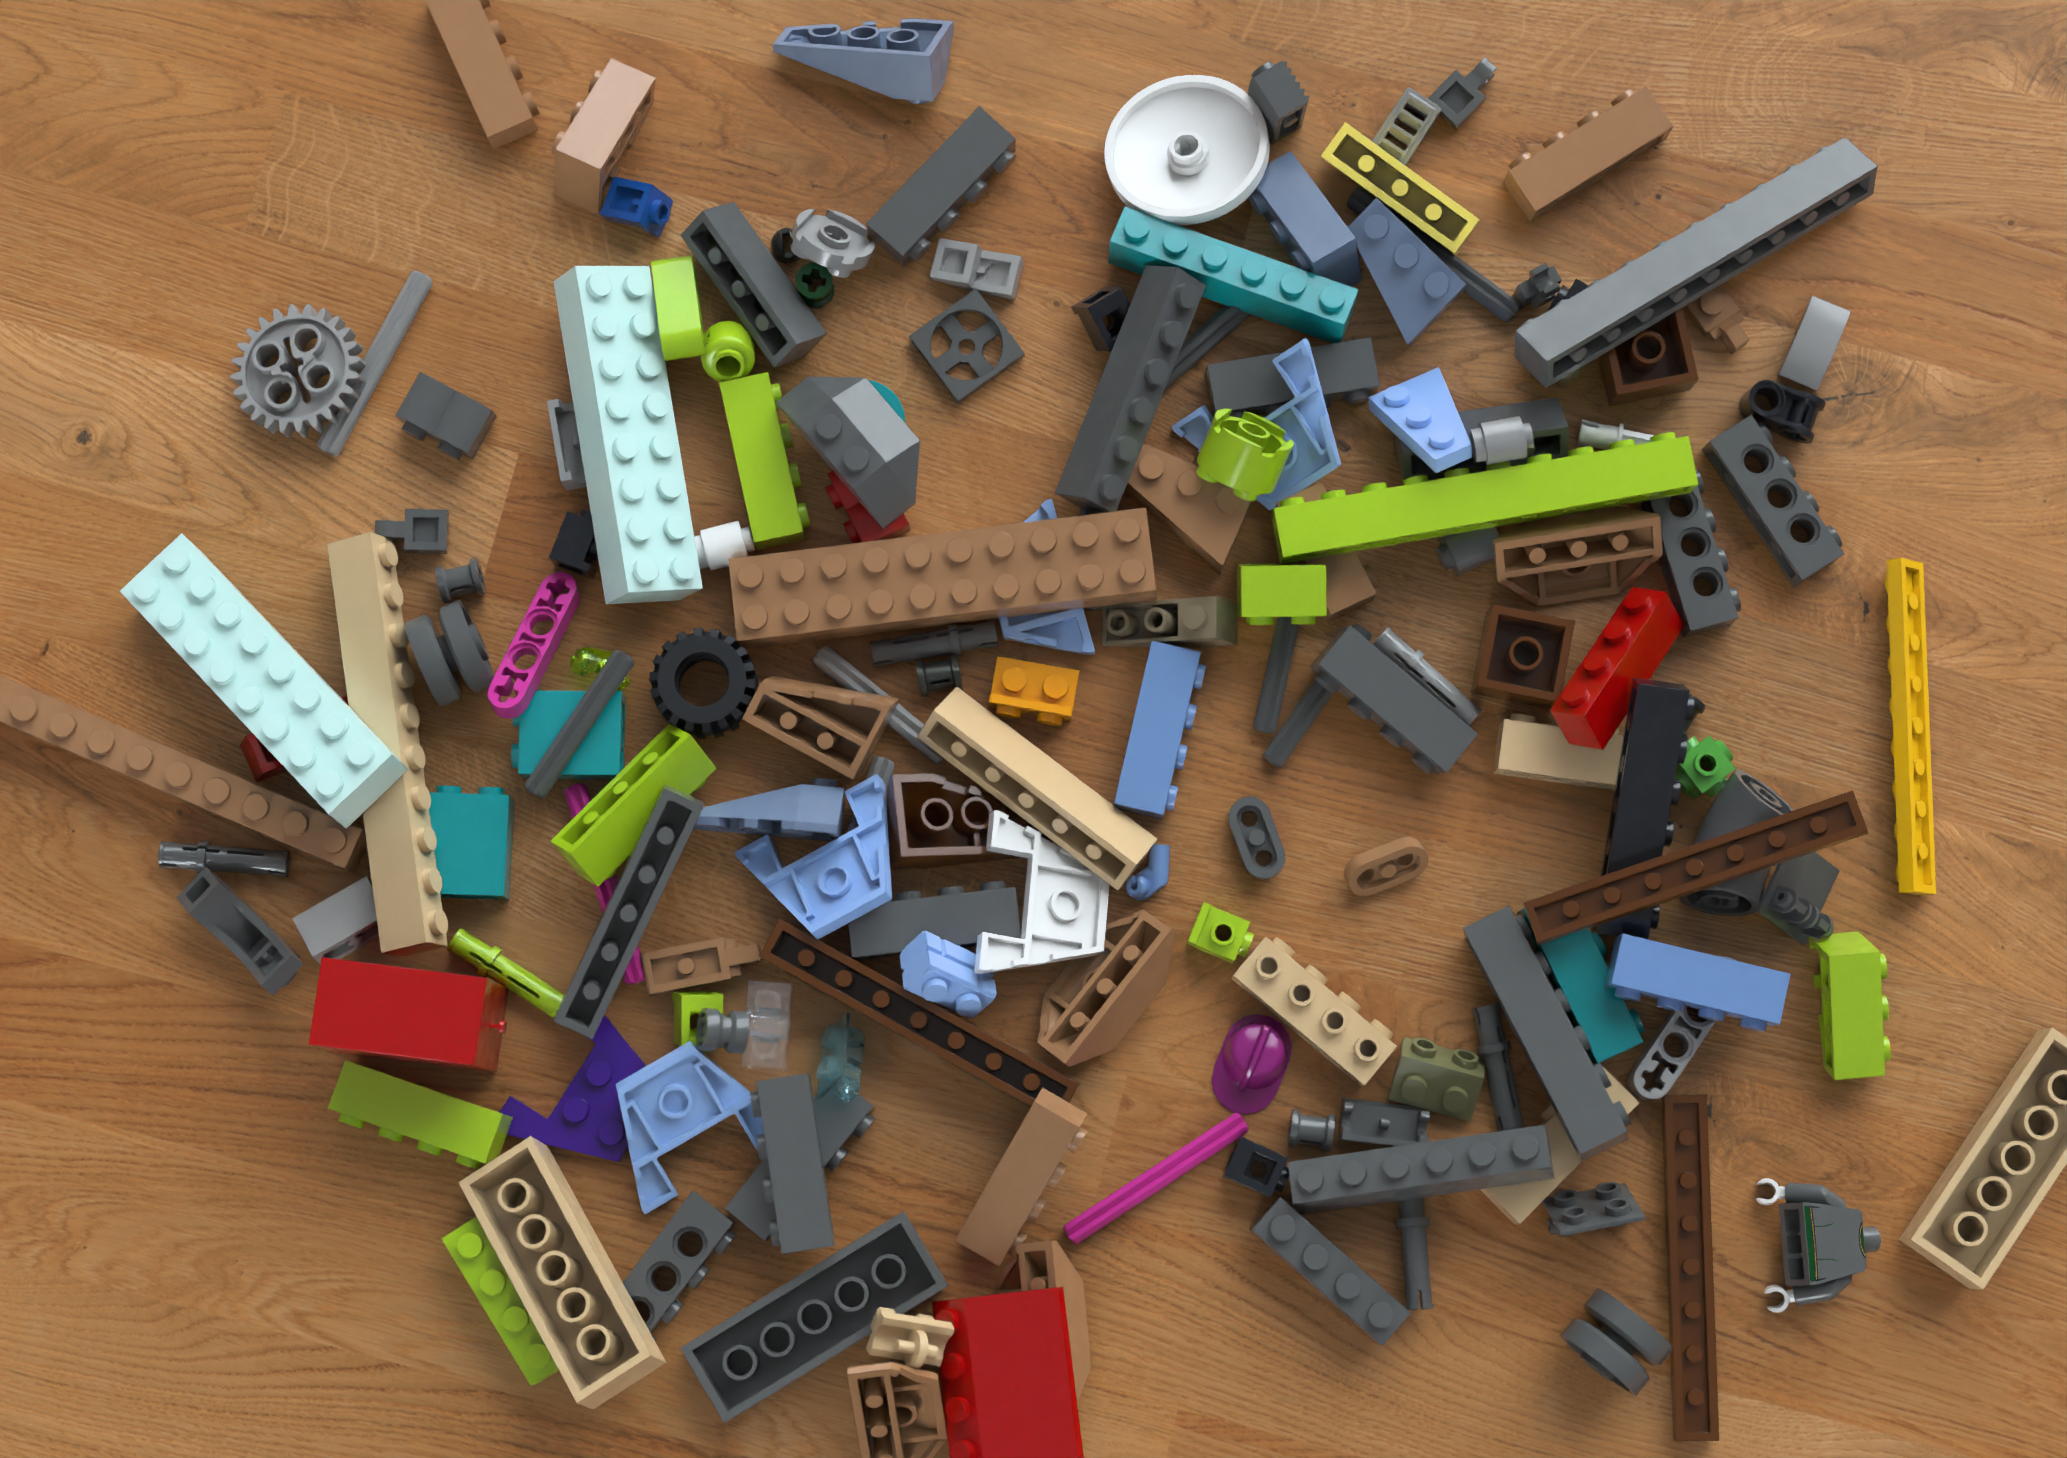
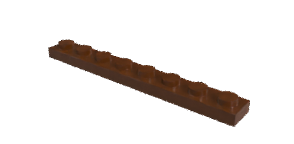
[1524,790,1868,945]
[1661,1094,1719,1441]

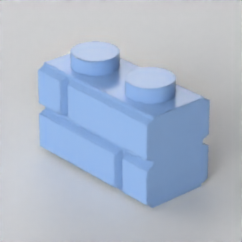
[899,931,997,1018]

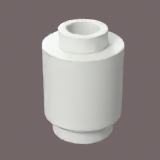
[694,520,755,571]

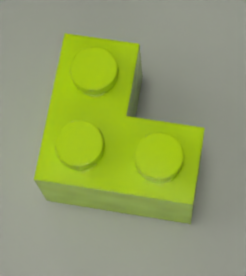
[1236,563,1327,625]

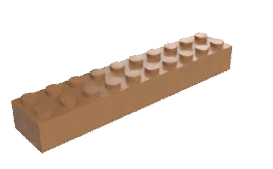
[728,508,1157,649]

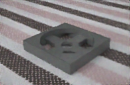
[909,288,1025,404]

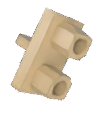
[866,1307,955,1369]

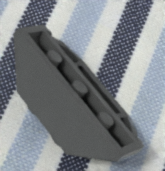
[776,376,920,530]

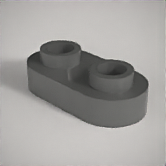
[1228,797,1285,880]

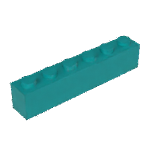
[1108,206,1359,344]

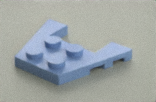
[1171,338,1341,510]
[735,774,892,940]
[616,1041,764,1214]

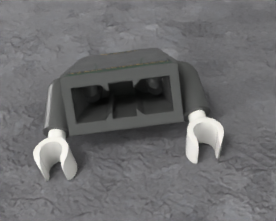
[1755,1178,1881,1313]

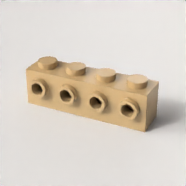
[1231,936,1397,1087]

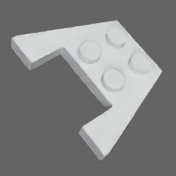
[974,810,1109,974]

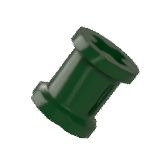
[796,262,834,309]

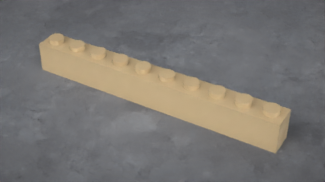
[327,532,448,957]

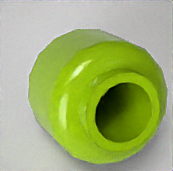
[701,321,755,382]

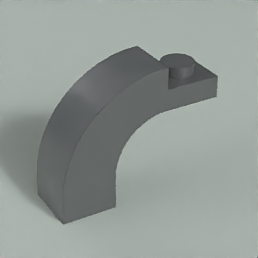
[176,867,303,995]

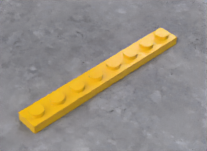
[1884,558,1936,895]

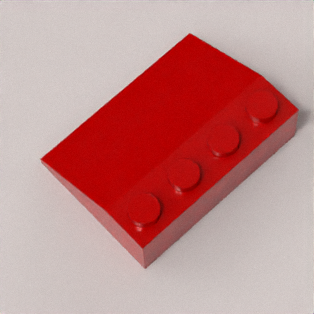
[932,1287,1084,1458]

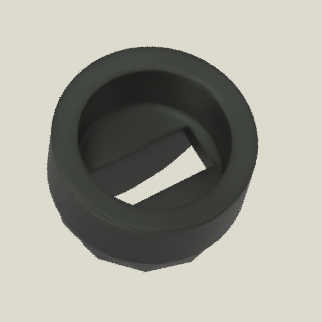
[771,228,800,263]

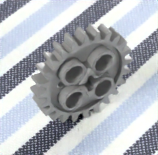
[230,304,366,438]

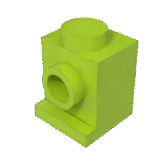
[1186,902,1254,964]
[672,991,723,1053]

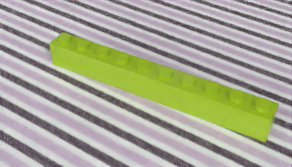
[1271,432,1699,564]

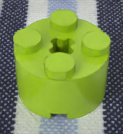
[1196,409,1294,501]

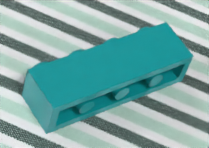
[1517,908,1644,1065]

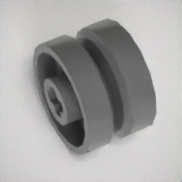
[404,599,494,708]
[1560,1288,1674,1396]

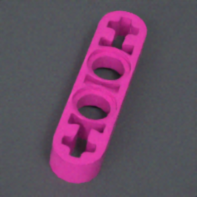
[487,572,581,719]

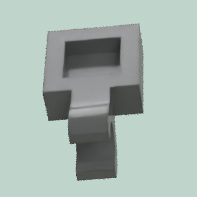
[1428,58,1497,130]
[1512,263,1562,310]
[375,509,449,554]

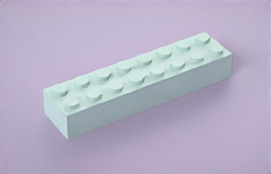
[553,266,703,604]
[120,533,409,829]

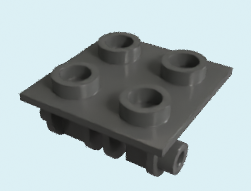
[1756,852,1840,945]
[1542,1182,1645,1237]

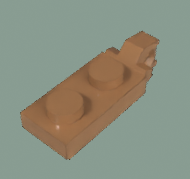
[1682,284,1750,354]
[641,937,763,996]

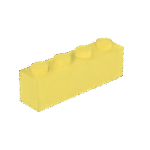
[1321,122,1480,255]

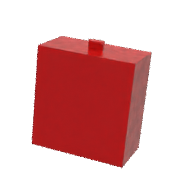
[309,957,509,1072]

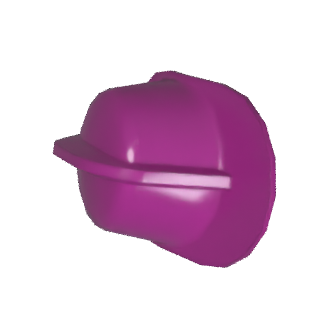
[1212,1014,1292,1114]

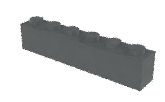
[1055,265,1206,513]
[553,784,704,1039]
[1463,906,1631,1162]
[1288,1125,1555,1215]

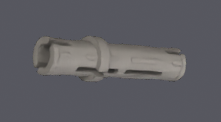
[1373,626,1482,725]

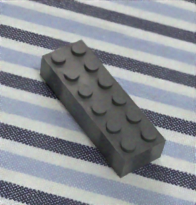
[680,1211,949,1423]

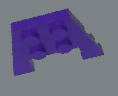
[499,1014,646,1162]

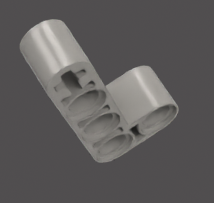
[1627,956,1736,1100]

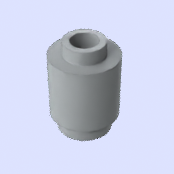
[1469,416,1534,465]

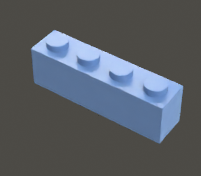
[1114,641,1206,820]
[1605,933,1791,1032]

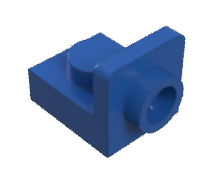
[600,176,673,237]

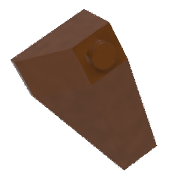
[886,773,1059,869]

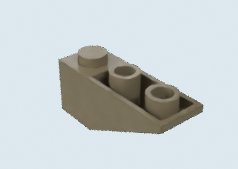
[1102,596,1237,648]

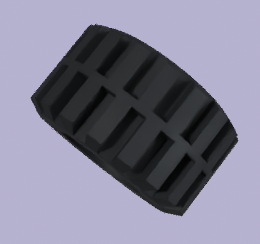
[649,628,759,739]

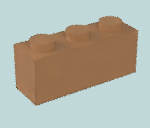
[1275,482,1378,622]

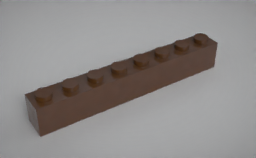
[759,919,1079,1108]

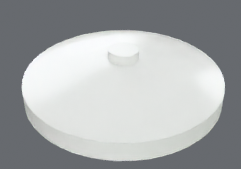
[1104,75,1270,225]

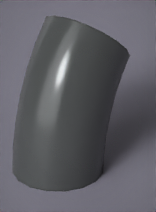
[1680,770,1794,917]

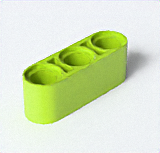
[651,255,706,361]

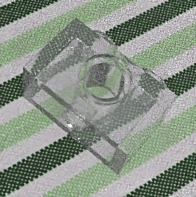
[742,981,794,1071]

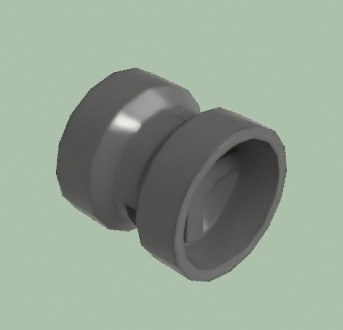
[696,1008,749,1054]

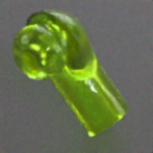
[570,646,632,691]

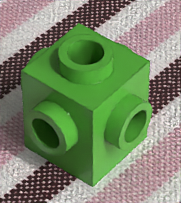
[1675,735,1736,799]

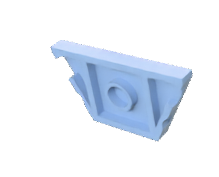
[999,499,1095,655]

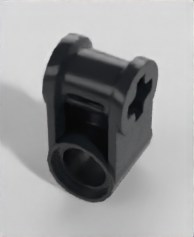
[1739,380,1826,444]

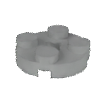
[791,209,875,278]

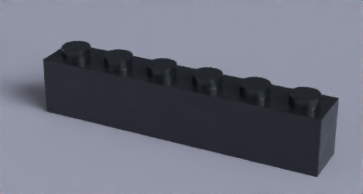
[1594,677,1694,939]

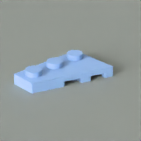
[1368,367,1472,473]

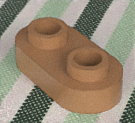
[1344,837,1428,896]

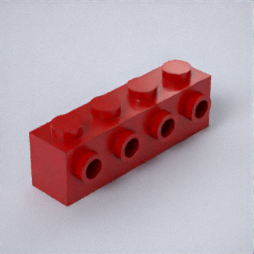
[1550,587,1684,750]

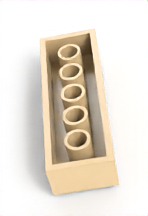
[1899,1028,2067,1290]
[458,1136,667,1409]

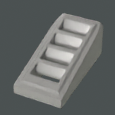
[1372,87,1442,166]

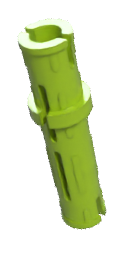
[447,928,564,1019]

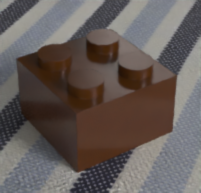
[1598,308,1699,406]
[1471,604,1575,709]

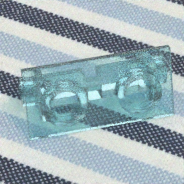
[816,1012,865,1101]

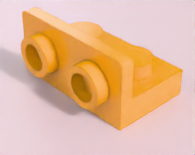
[988,656,1080,726]

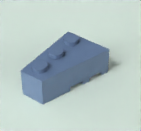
[1248,151,1362,287]
[1348,197,1468,346]

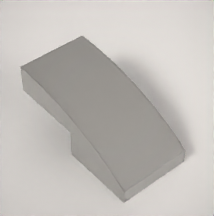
[930,238,1025,300]
[1778,295,1850,390]

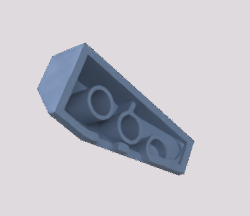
[773,18,954,104]
[693,778,846,842]

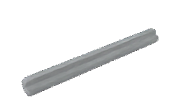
[317,270,432,457]

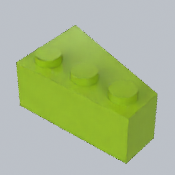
[1809,931,1891,1080]

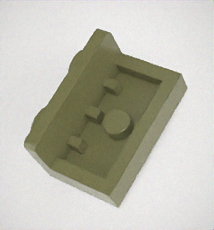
[1388,1037,1485,1121]

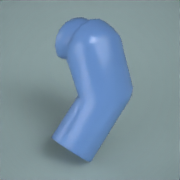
[1126,844,1170,900]

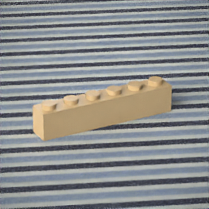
[917,687,1157,890]

